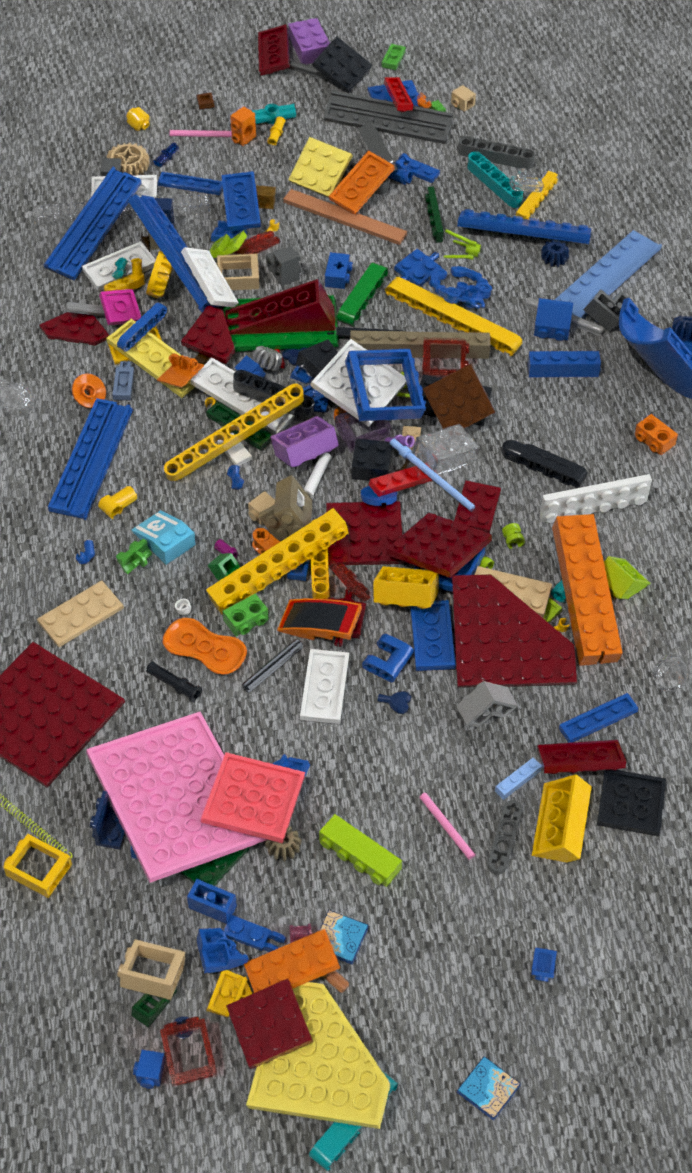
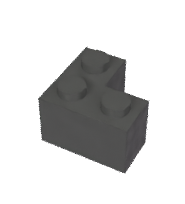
[266,246,301,286]
[583,289,634,331]

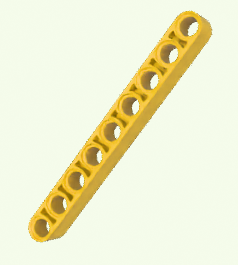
[385,277,523,356]
[164,384,304,481]

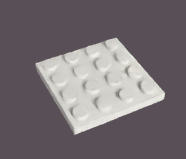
[310,339,406,427]

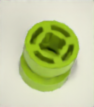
[502,523,525,549]

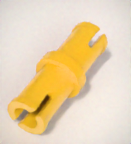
[267,117,286,145]

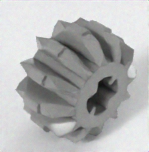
[252,346,283,371]

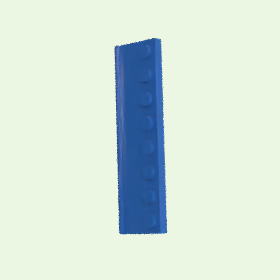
[44,167,142,281]
[128,194,221,308]
[457,209,591,244]
[48,398,133,520]

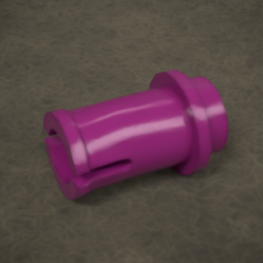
[214,539,238,559]

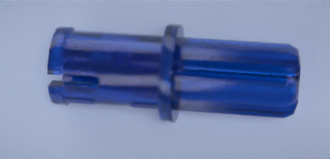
[153,142,179,168]

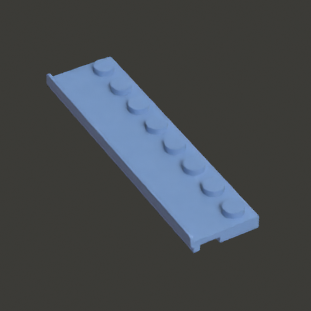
[555,230,662,319]

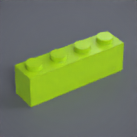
[319,814,402,887]

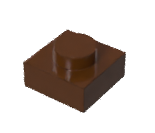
[196,92,214,109]

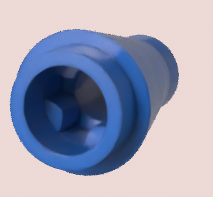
[388,168,413,184]

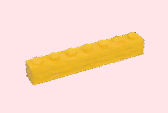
[516,171,558,220]

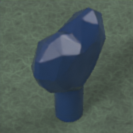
[282,348,306,365]
[378,691,411,714]

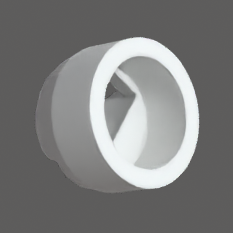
[175,599,191,616]

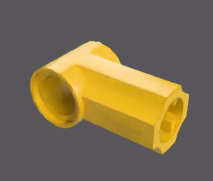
[98,486,137,519]

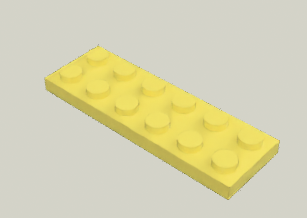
[107,319,195,398]

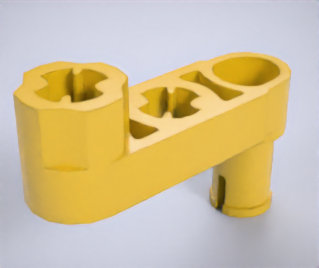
[104,258,145,291]

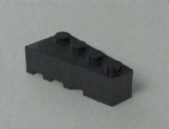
[296,339,338,378]

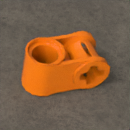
[252,528,281,555]

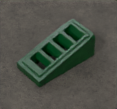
[131,989,177,1028]

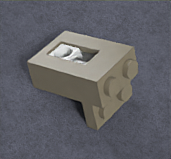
[259,475,312,541]

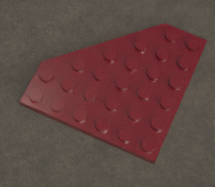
[452,574,577,688]

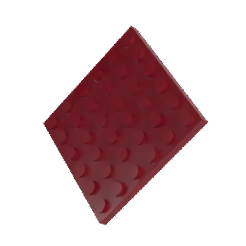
[0,642,125,788]

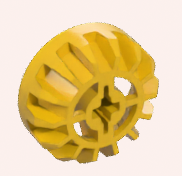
[146,251,173,298]

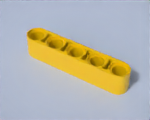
[311,519,330,599]

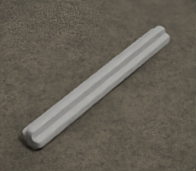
[525,297,604,336]

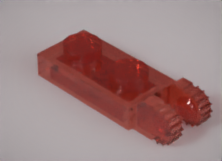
[234,231,280,255]

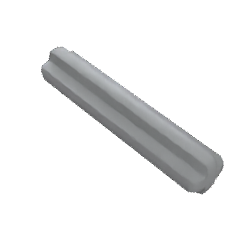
[65,302,105,316]

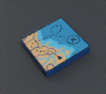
[319,910,369,965]
[457,1056,521,1121]

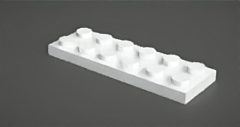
[191,358,296,435]
[539,474,652,523]

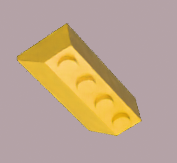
[532,774,591,862]

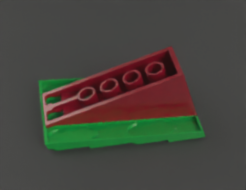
[224,279,339,352]

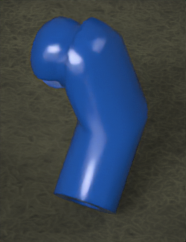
[76,540,95,564]

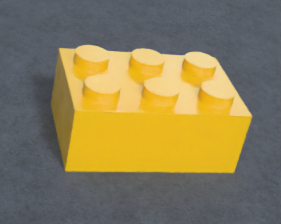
[373,566,439,609]

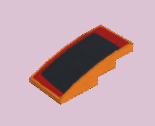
[277,598,362,640]

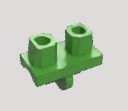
[116,539,152,574]

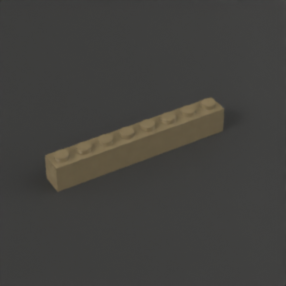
[350,331,490,359]

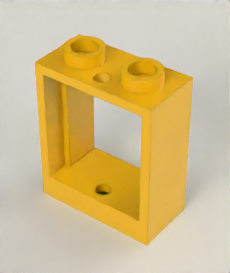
[3,834,72,898]

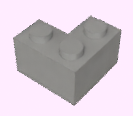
[457,681,518,727]

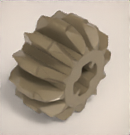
[265,826,301,862]

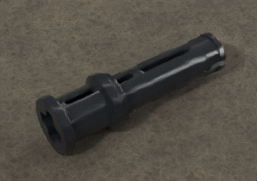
[146,661,202,702]

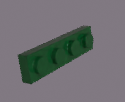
[424,186,444,243]
[206,401,272,451]

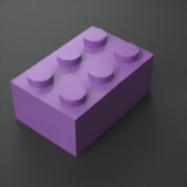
[288,18,330,64]
[271,416,339,467]

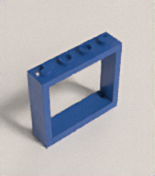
[345,349,426,421]

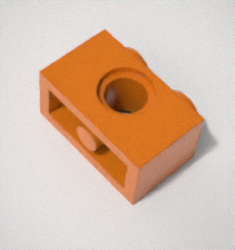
[230,106,256,146]

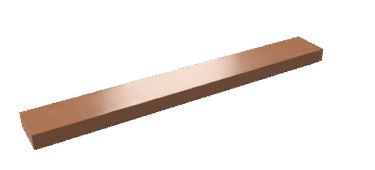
[283,189,407,245]

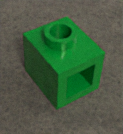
[207,553,240,580]

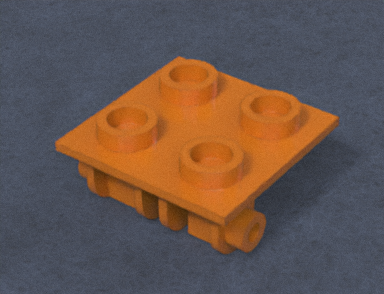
[157,353,204,388]

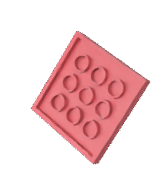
[201,752,305,843]

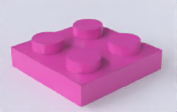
[99,289,141,325]

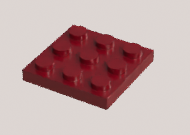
[226,978,313,1069]

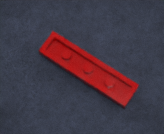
[384,77,413,112]
[368,462,438,497]

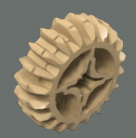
[106,143,150,176]

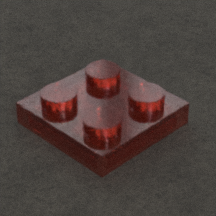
[328,561,370,602]

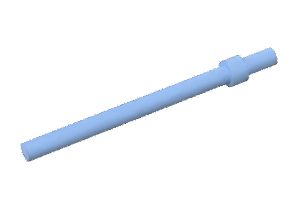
[390,438,475,511]

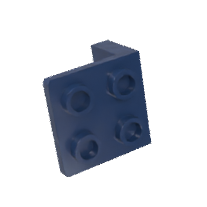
[90,790,125,850]

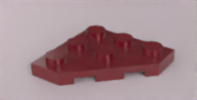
[181,305,235,364]
[39,312,110,346]

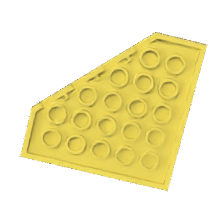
[246,982,390,1129]

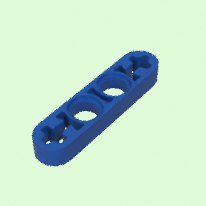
[117,302,167,352]

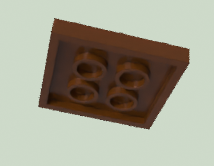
[423,364,496,437]

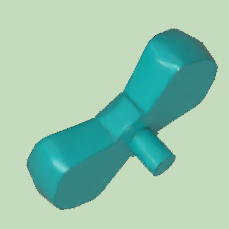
[111,257,128,279]

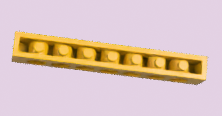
[206,508,349,615]

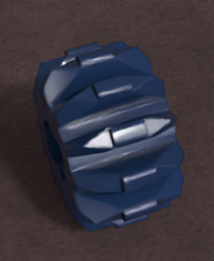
[541,240,569,267]
[672,315,692,339]

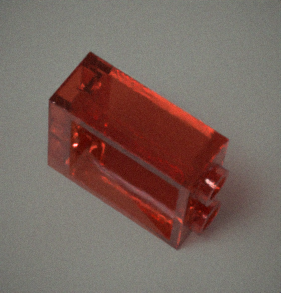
[422,337,469,375]
[160,1016,217,1087]

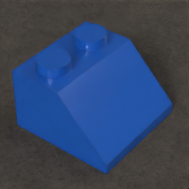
[534,298,573,341]

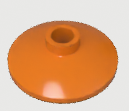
[72,374,106,408]

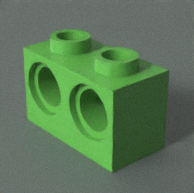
[223,593,269,636]

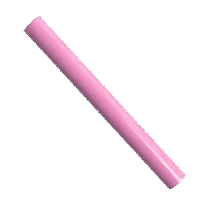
[170,130,232,137]
[419,793,475,860]

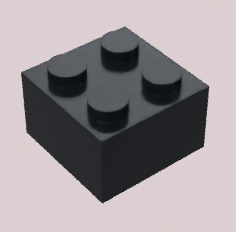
[351,439,392,481]

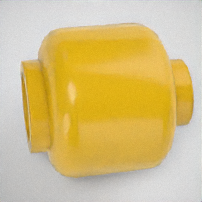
[126,107,150,131]

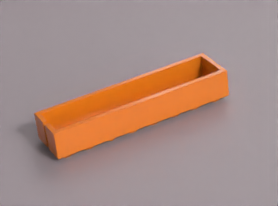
[552,514,623,666]

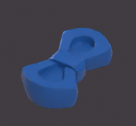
[227,465,244,490]

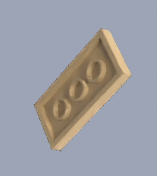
[475,566,552,618]
[37,580,124,647]

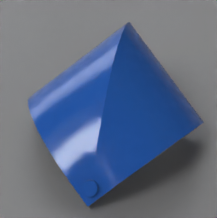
[619,298,692,399]

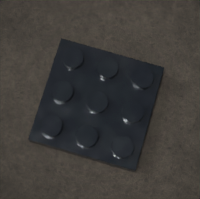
[312,36,372,93]
[597,769,666,836]

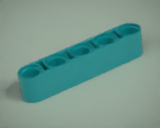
[467,152,523,208]
[309,1070,398,1171]

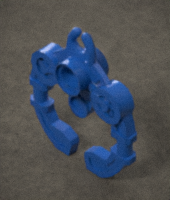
[429,266,492,309]

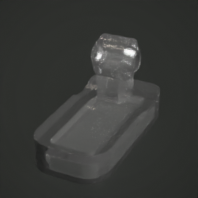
[509,168,544,192]

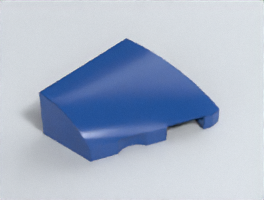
[197,928,248,973]

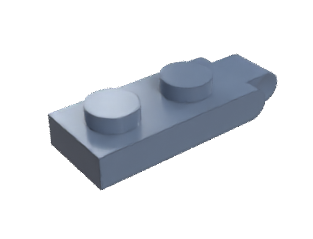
[113,361,134,400]

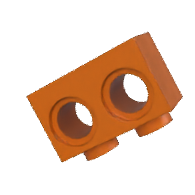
[634,414,678,455]

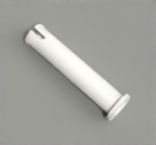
[304,452,331,500]

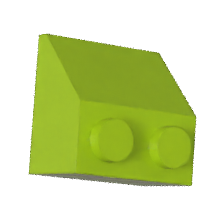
[604,556,651,599]

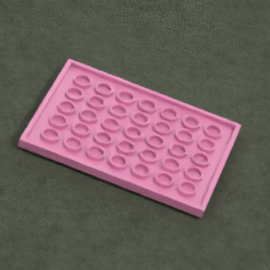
[86,712,267,883]

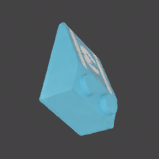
[131,510,196,565]

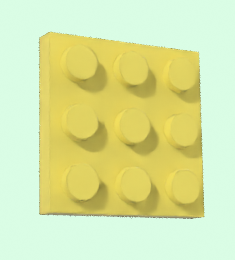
[288,137,352,197]

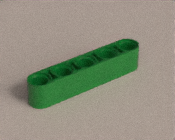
[337,262,388,326]

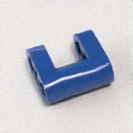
[362,634,414,683]

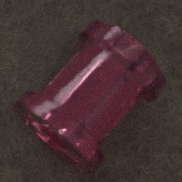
[289,923,312,943]

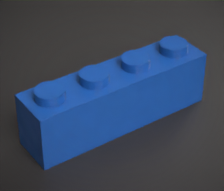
[527,351,601,377]

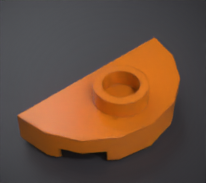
[417,92,432,109]

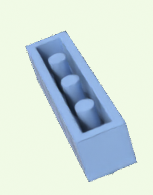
[495,758,542,800]

